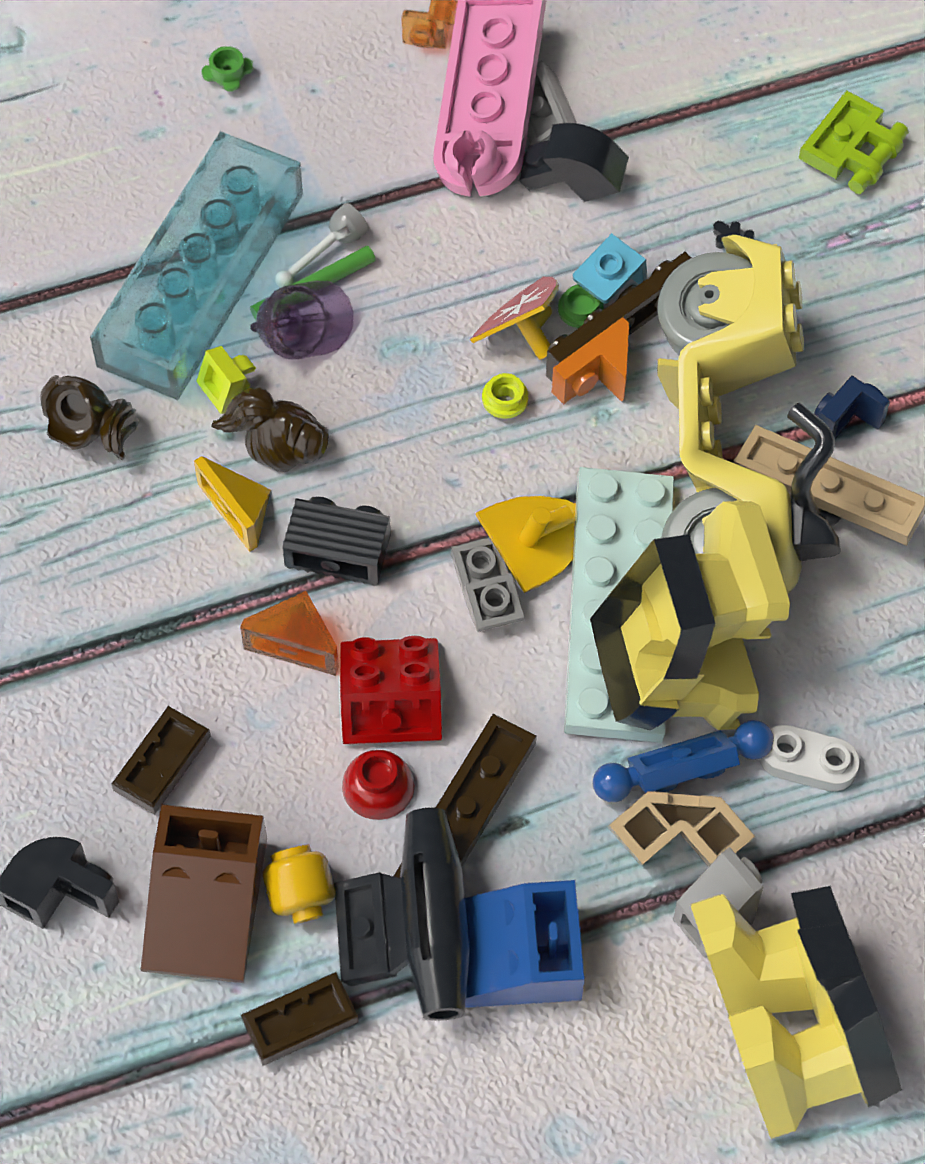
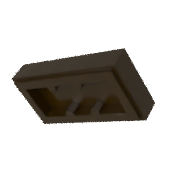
[111,706,211,815]
[241,971,359,1066]

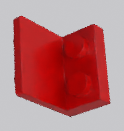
[340,636,442,744]

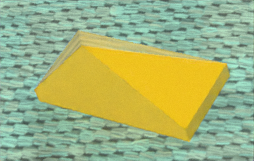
[194,456,271,552]

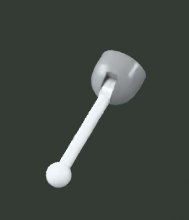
[275,203,369,288]

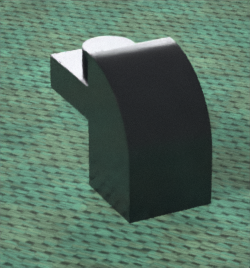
[519,123,629,202]
[0,837,120,929]

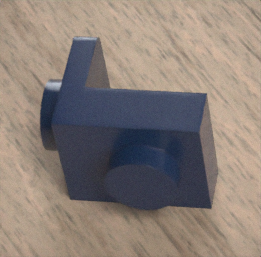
[814,375,890,439]

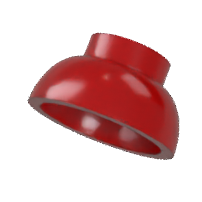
[342,750,414,820]

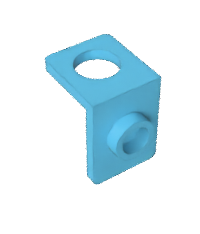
[573,233,647,304]

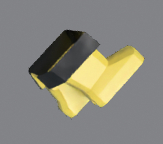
[590,501,790,730]
[690,886,902,1139]

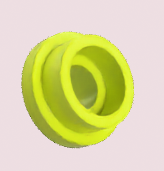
[482,373,529,419]

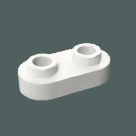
[759,725,859,792]

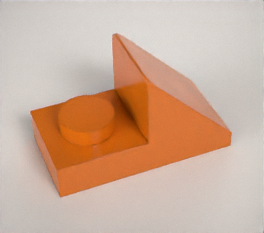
[552,317,629,404]

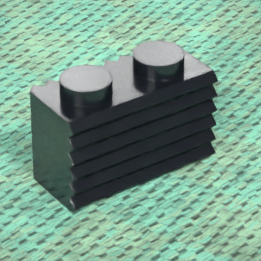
[282,496,391,586]

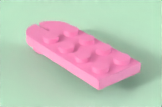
[433,0,546,196]

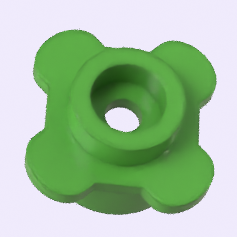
[201,46,253,91]

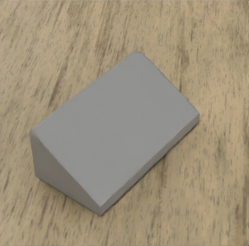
[527,61,577,145]

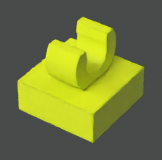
[196,346,256,414]

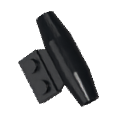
[334,808,470,1021]

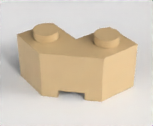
[607,791,755,867]

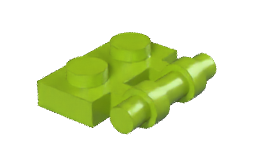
[798,90,909,194]

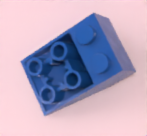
[465,880,585,1008]

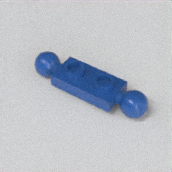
[592,720,774,803]

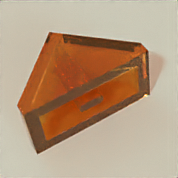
[240,591,339,676]

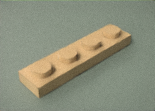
[734,425,925,546]

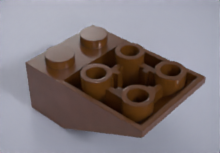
[141,804,267,983]

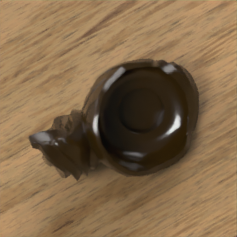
[40,375,139,460]
[211,387,329,472]

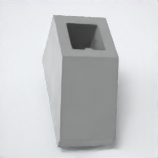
[673,847,764,958]

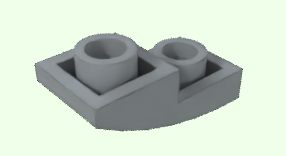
[450,538,525,632]

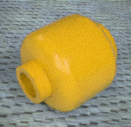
[262,844,335,924]

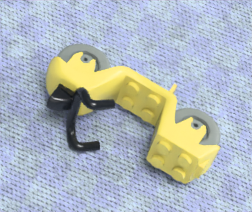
[657,235,842,594]

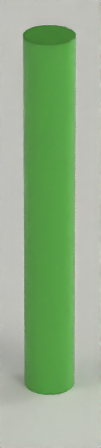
[250,245,376,322]

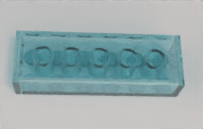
[90,131,303,400]

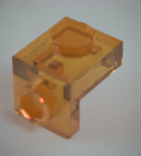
[401,0,458,49]

